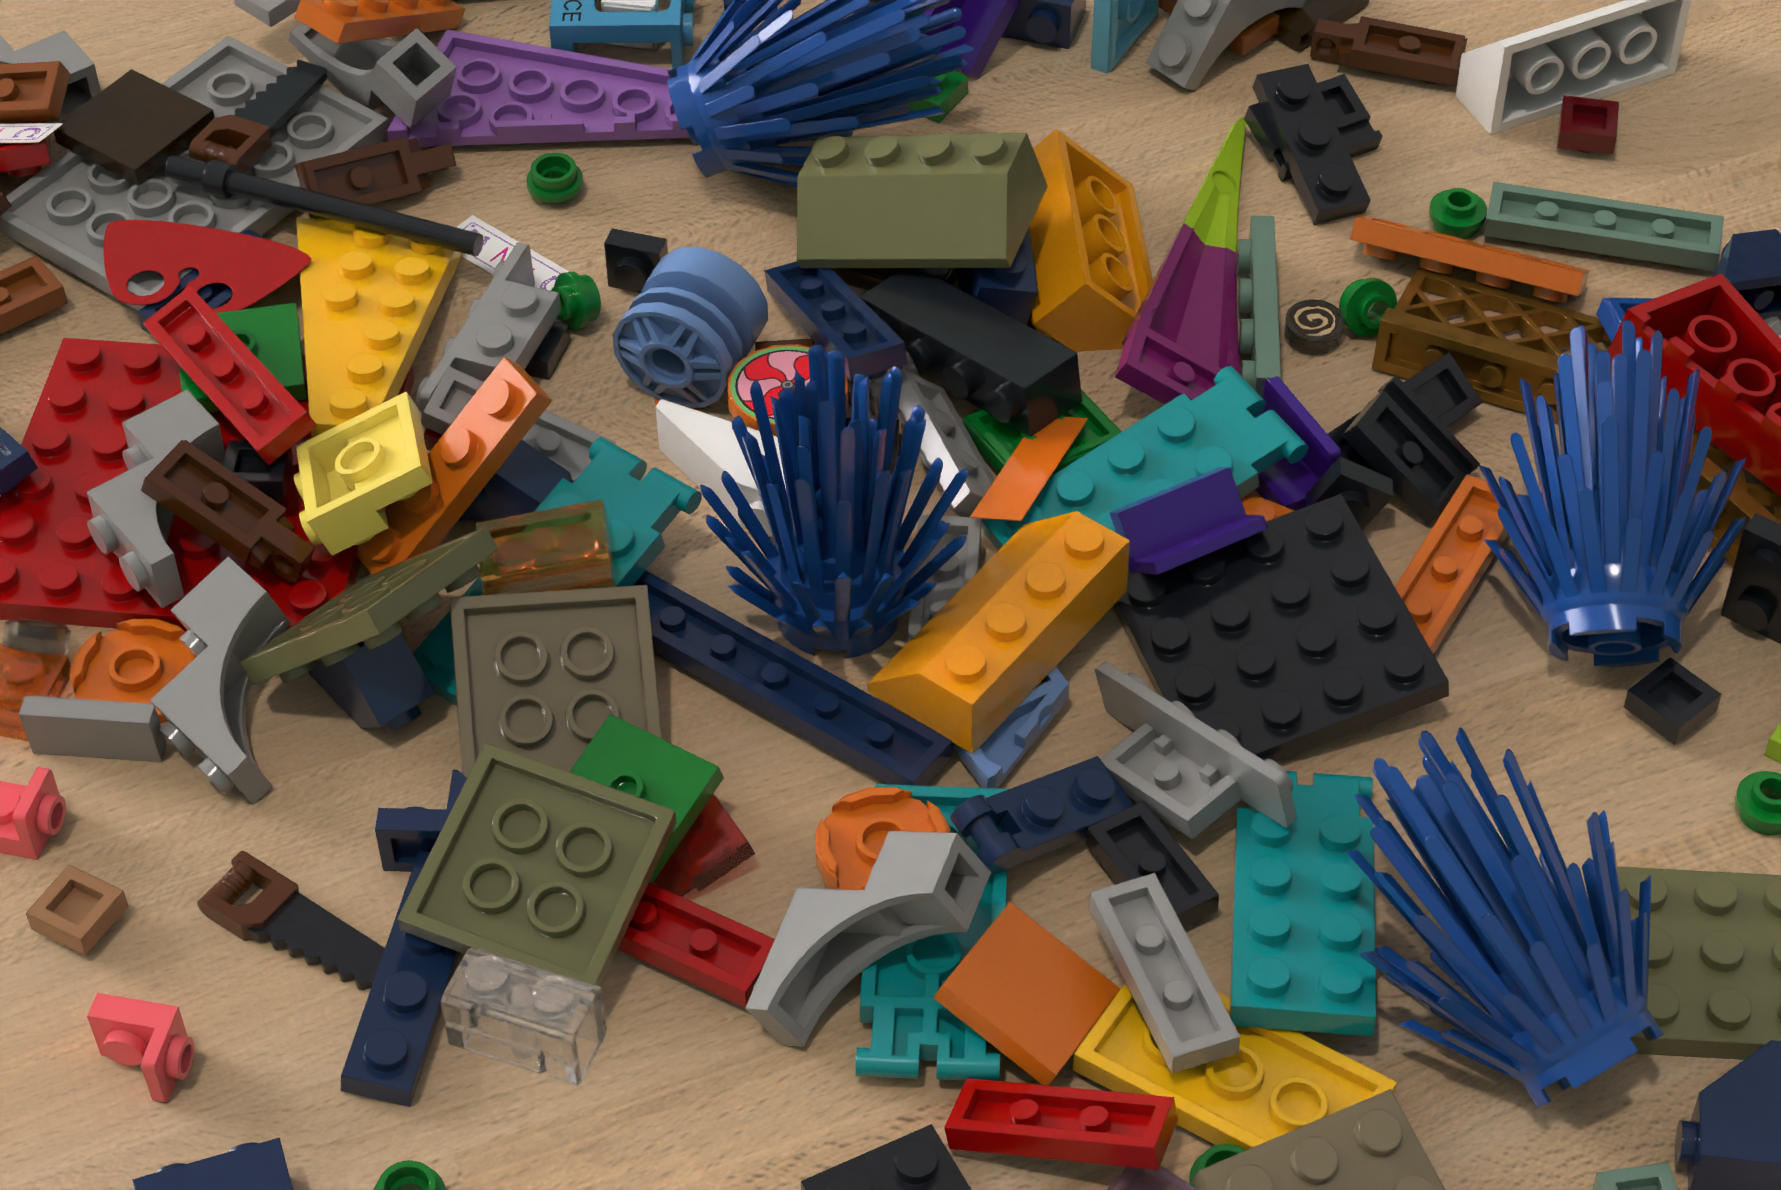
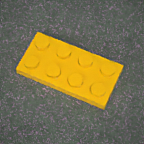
[1073,982,1397,1150]

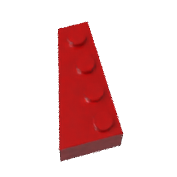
[1607,273,1781,496]

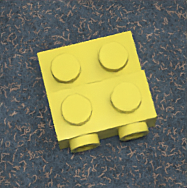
[294,391,433,556]

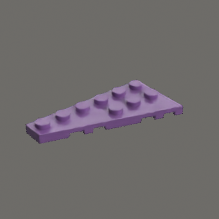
[387,29,690,147]

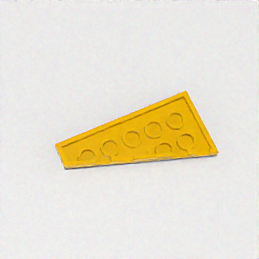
[296,217,463,438]

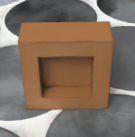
[26,864,129,956]

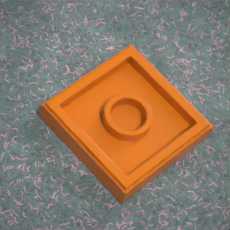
[933,902,1120,1086]

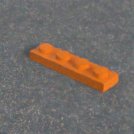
[294,0,465,44]
[1350,215,1589,303]
[357,357,553,574]
[1395,474,1518,654]

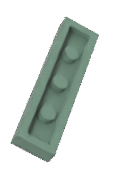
[1484,182,1724,271]
[1237,216,1281,398]

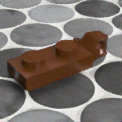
[1310,16,1468,87]
[295,137,457,219]
[141,440,315,584]

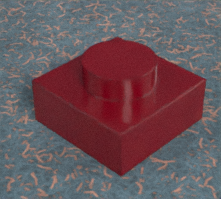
[1557,95,1619,154]

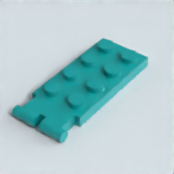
[981,366,1309,570]
[413,437,702,706]
[1230,771,1376,1037]
[856,784,1008,1081]

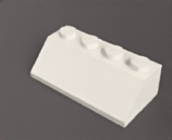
[1455,0,1691,135]

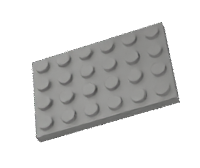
[0,36,390,311]

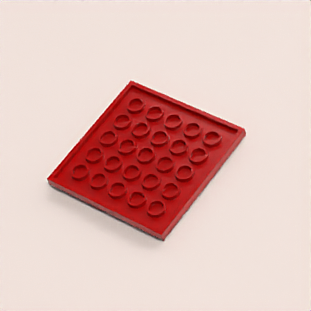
[0,338,414,633]

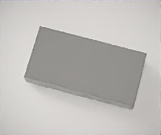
[19,696,167,762]

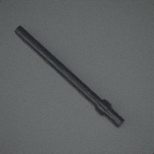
[165,155,484,256]

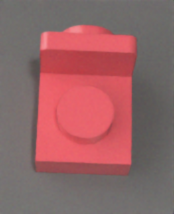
[0,767,66,860]
[87,993,194,1103]

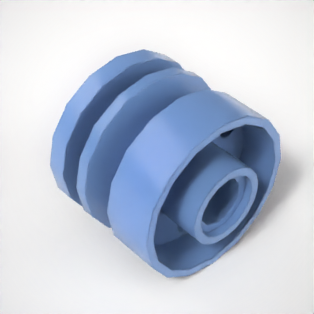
[612,247,768,408]

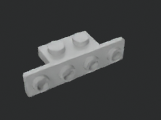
[416,242,561,430]
[1095,661,1297,839]

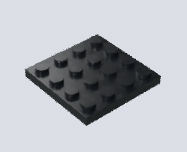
[1113,494,1449,762]

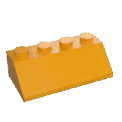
[1029,129,1153,352]
[867,511,1130,754]

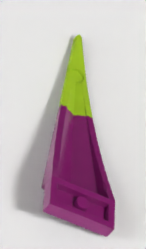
[1115,117,1246,405]

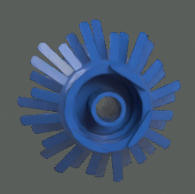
[667,0,974,187]
[1479,320,1747,667]
[700,344,968,659]
[1345,727,1663,1108]

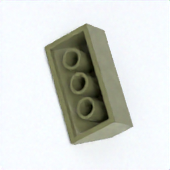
[797,132,1048,268]

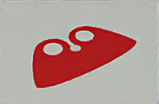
[103,219,311,313]

